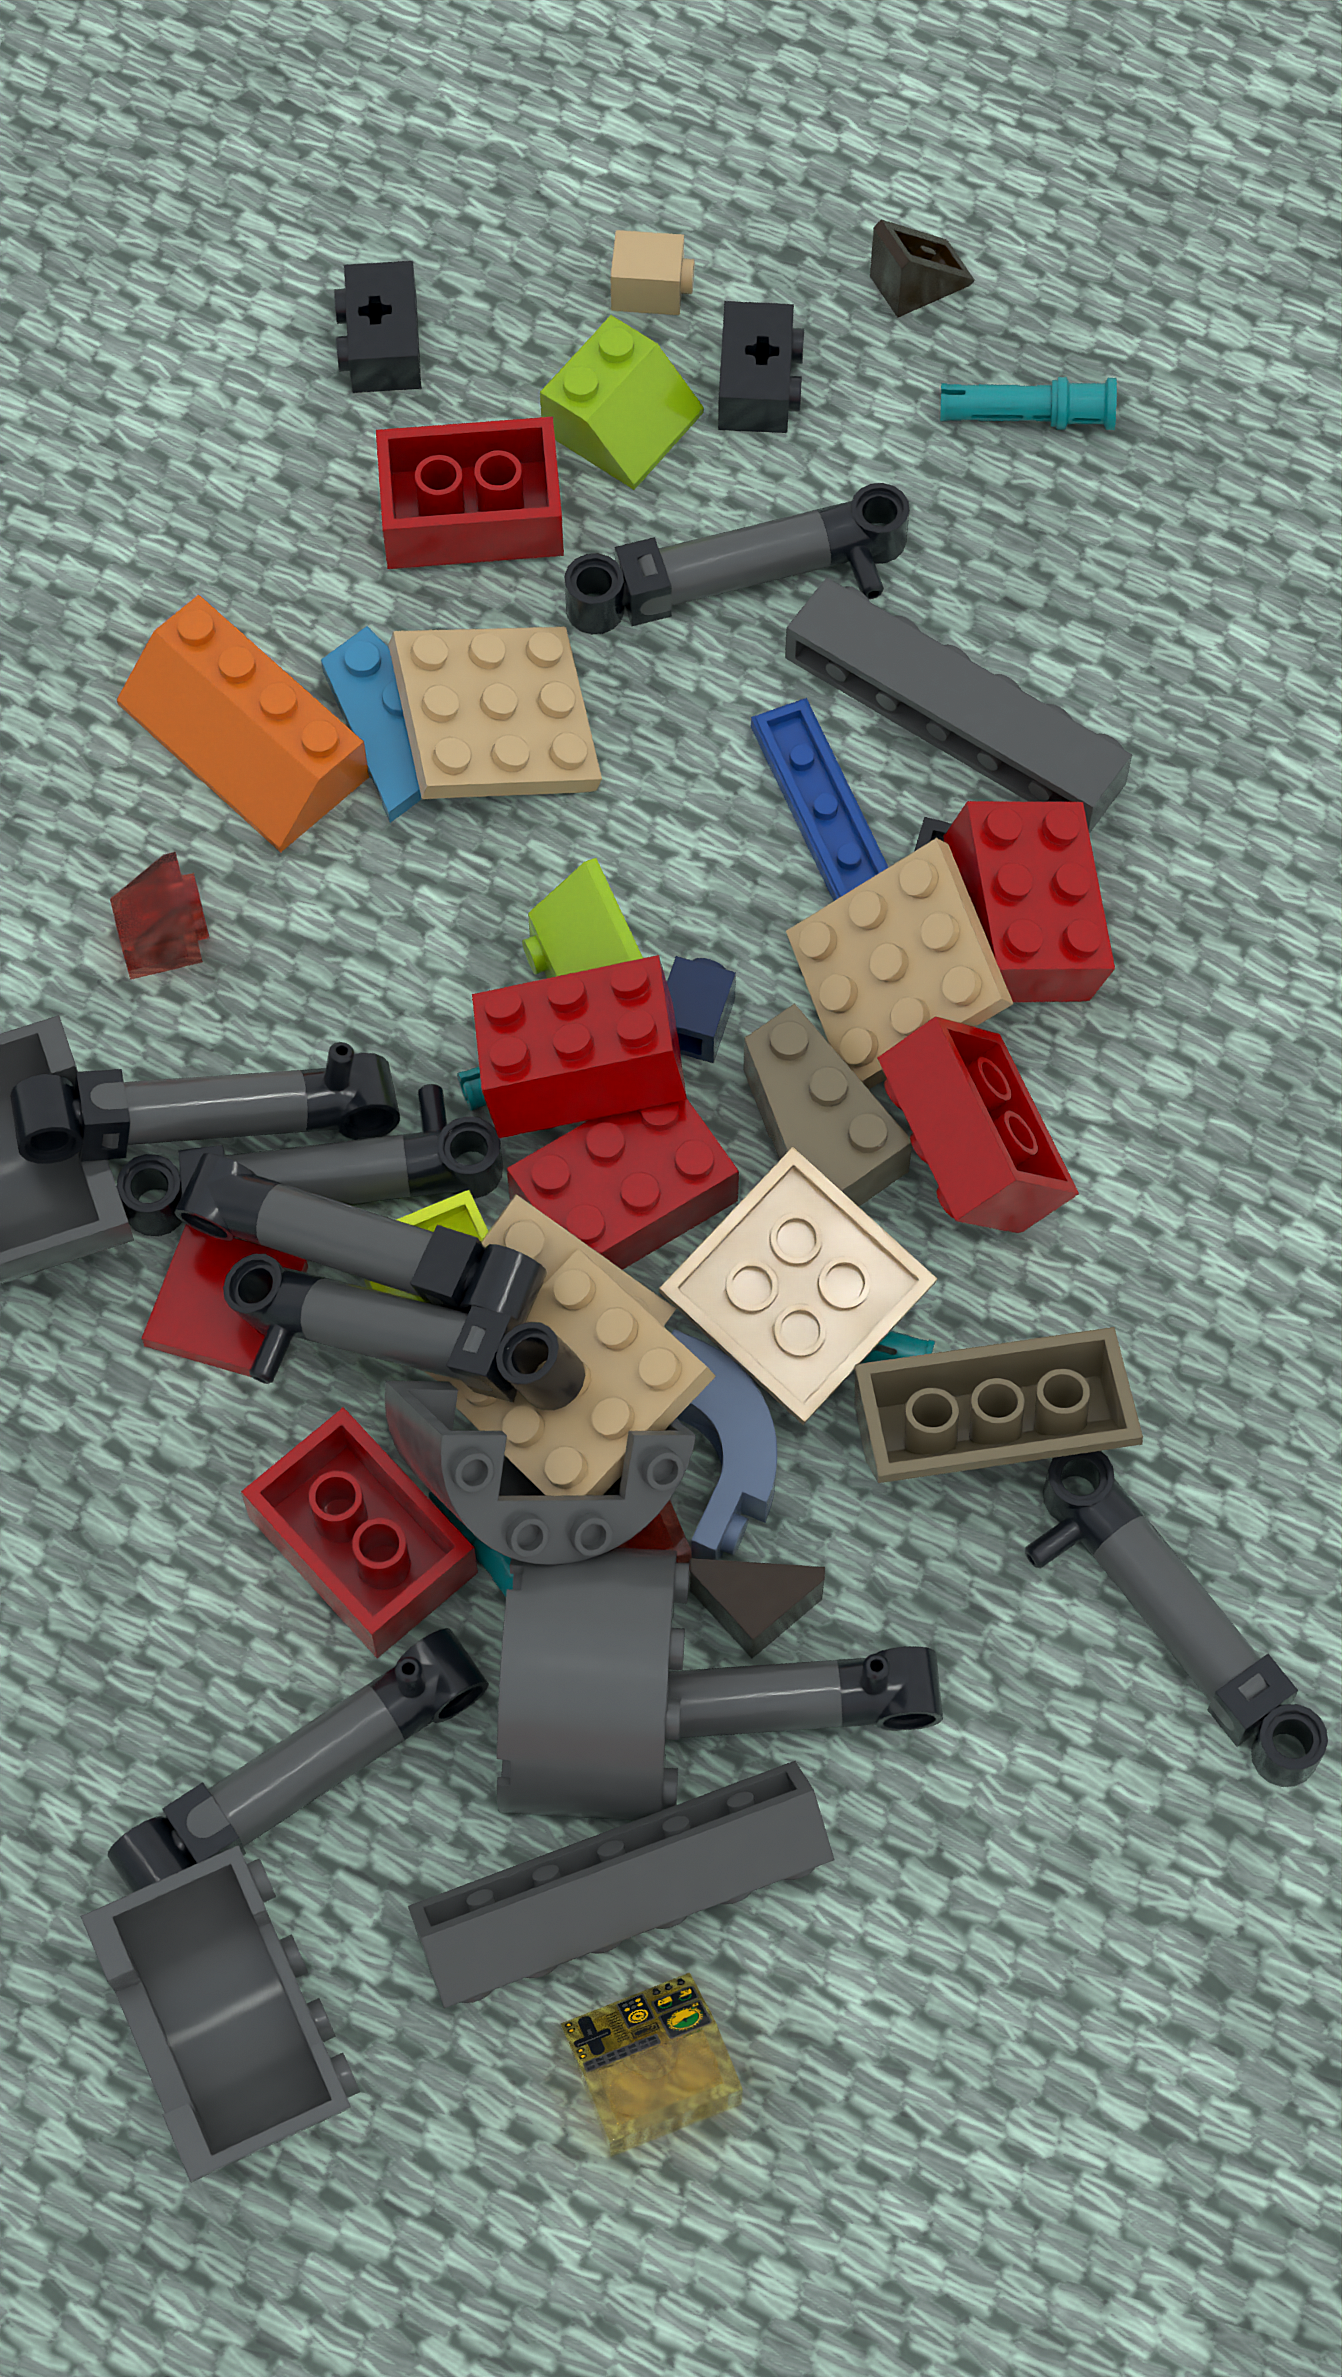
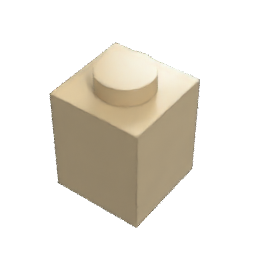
[611,230,695,315]

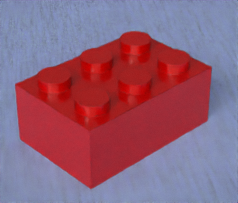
[376,417,564,569]
[944,801,1115,1002]
[472,955,687,1138]
[877,1016,1079,1233]
[507,1099,739,1270]
[241,1407,478,1659]

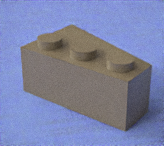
[743,1003,912,1207]

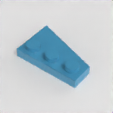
[321,626,422,823]

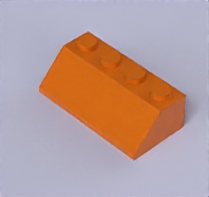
[117,594,369,853]

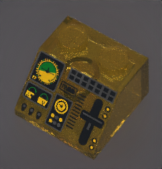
[561,1973,743,2157]

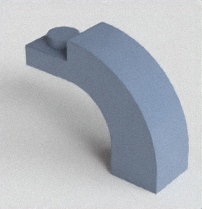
[672,1329,777,1560]

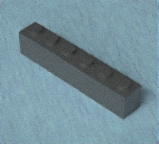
[785,577,1132,833]
[408,1761,835,2008]

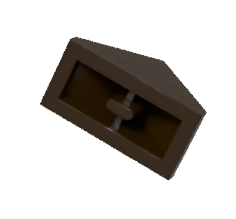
[870,219,975,318]
[690,1558,825,1659]

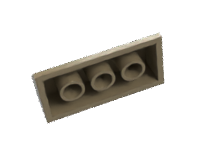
[854,1327,1143,1483]

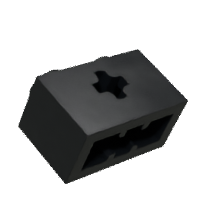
[334,261,422,393]
[718,301,804,433]

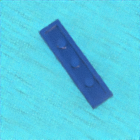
[751,698,888,901]

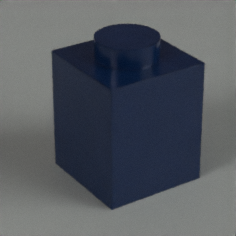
[667,956,736,1063]

